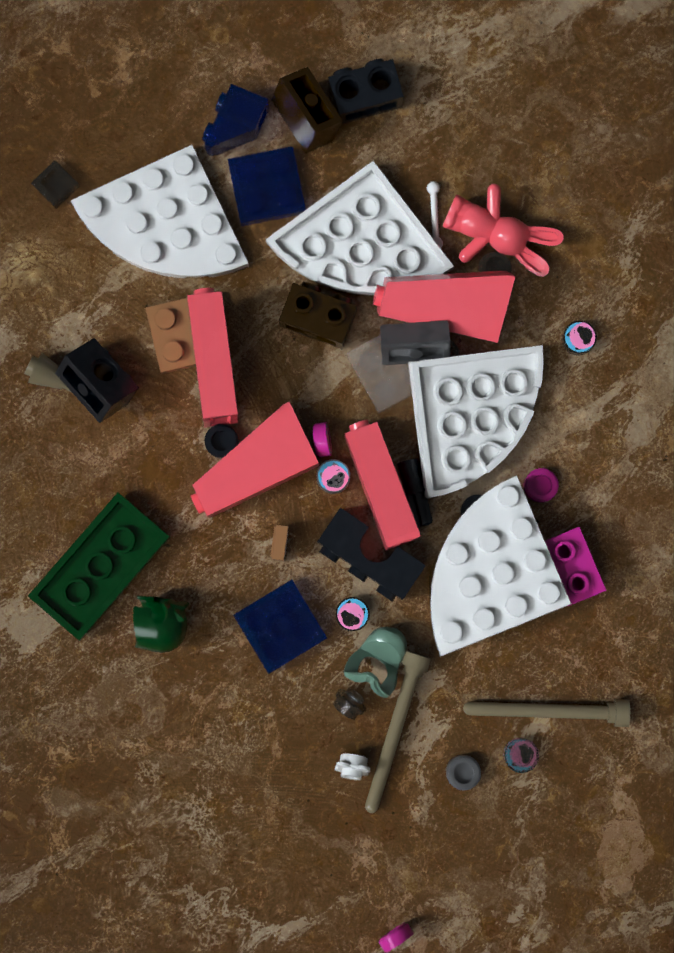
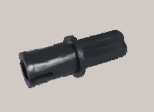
[397,458,433,527]

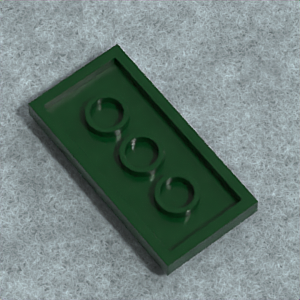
[28,492,170,641]

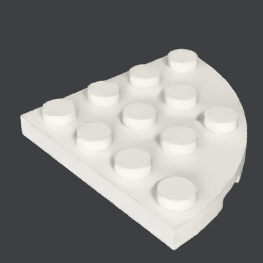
[71,145,249,278]
[266,161,454,295]
[408,345,544,498]
[430,476,571,657]

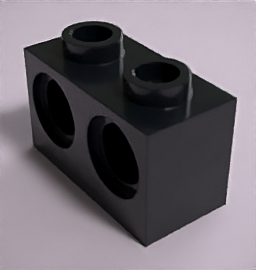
[328,59,404,124]

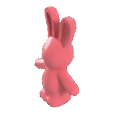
[443,184,564,277]

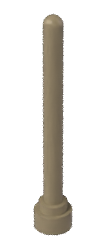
[365,650,432,813]
[463,699,630,727]

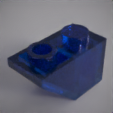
[202,84,269,156]

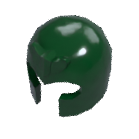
[133,595,189,653]

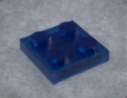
[228,146,306,226]
[233,580,327,674]

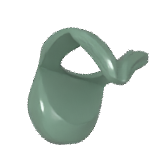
[344,627,407,698]

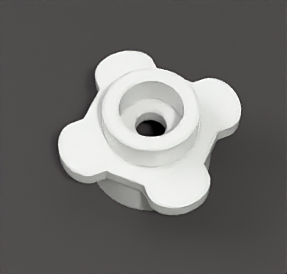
[335,753,370,780]

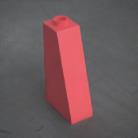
[373,271,515,343]
[187,288,238,428]
[190,401,319,518]
[345,419,421,551]

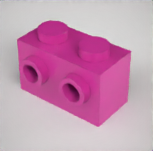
[545,527,606,606]

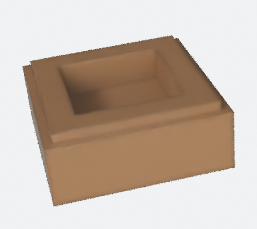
[270,525,289,562]

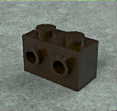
[271,67,343,153]
[279,282,357,349]

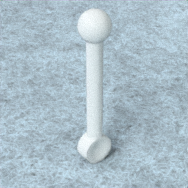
[427,181,443,249]

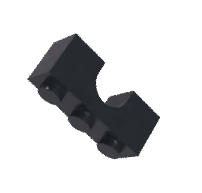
[317,507,426,602]

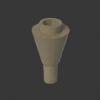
[24,353,71,392]

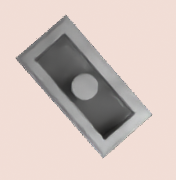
[380,321,450,365]

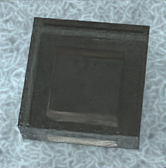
[31,160,80,209]

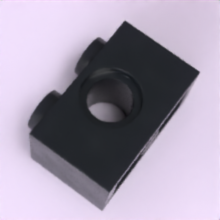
[55,338,139,423]

